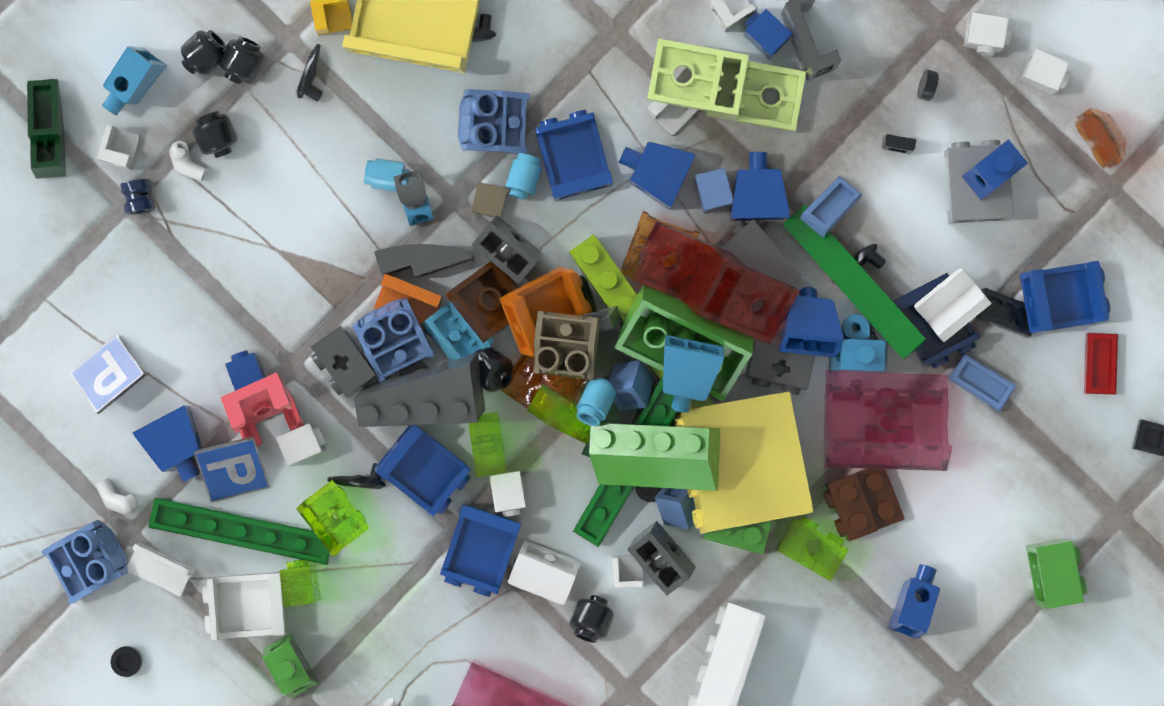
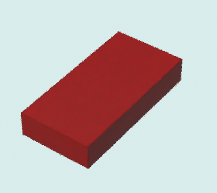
[1084,333,1118,395]

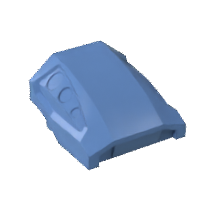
[458,89,530,154]
[352,297,435,382]
[41,519,127,605]

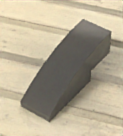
[374,244,474,279]

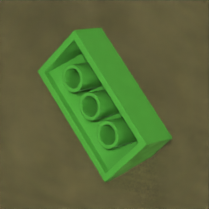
[614,283,753,401]
[589,423,720,491]

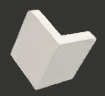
[709,0,757,32]
[96,124,140,170]
[611,555,644,589]

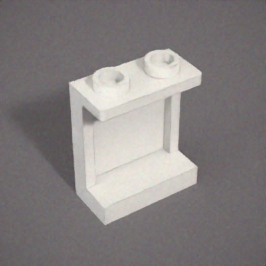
[202,572,288,641]

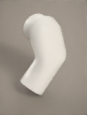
[169,141,207,182]
[95,478,138,515]

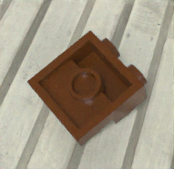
[446,261,517,343]
[823,462,905,542]

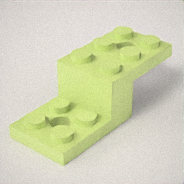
[647,39,806,132]

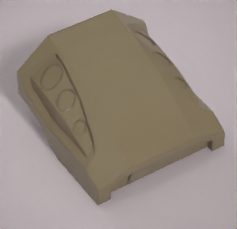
[533,311,600,380]

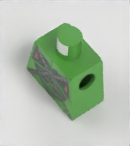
[262,633,319,698]

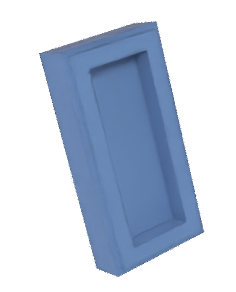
[800,176,862,238]
[948,353,1016,412]

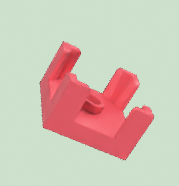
[220,372,304,447]

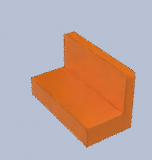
[374,274,443,330]

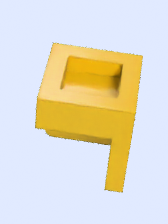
[310,0,352,36]

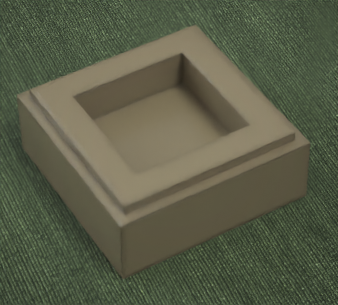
[471,182,508,218]

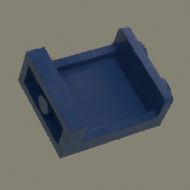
[893,273,981,369]

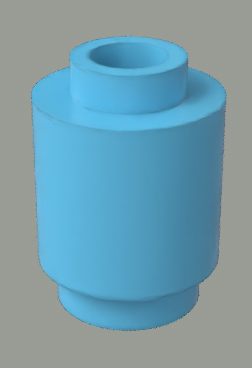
[505,153,542,200]
[364,158,410,192]
[577,378,616,426]

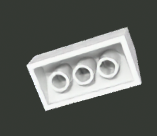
[687,601,766,706]

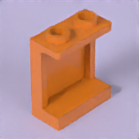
[499,266,592,357]

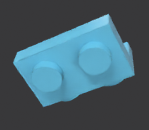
[421,301,494,360]

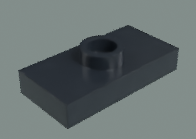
[975,288,1032,338]

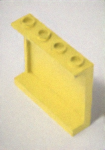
[342,0,480,74]
[674,391,814,534]

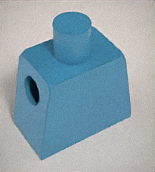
[102,46,167,115]
[663,335,724,413]
[829,339,888,373]

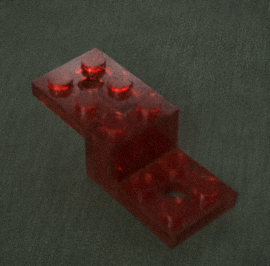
[628,221,799,344]

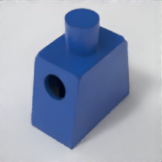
[961,139,1028,200]
[619,142,695,210]
[730,152,790,221]
[779,287,844,358]
[132,405,203,483]
[888,564,940,639]

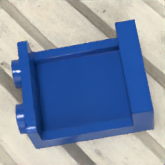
[535,110,613,201]
[1020,260,1110,334]
[374,425,471,517]
[440,504,522,597]

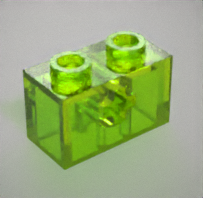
[527,384,590,444]
[468,412,508,477]
[296,480,370,557]
[775,516,849,581]
[279,559,321,607]

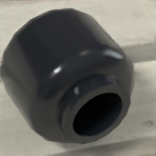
[181,30,226,75]
[219,36,264,84]
[192,111,238,158]
[474,347,513,392]
[570,595,614,643]

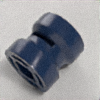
[120,179,155,215]

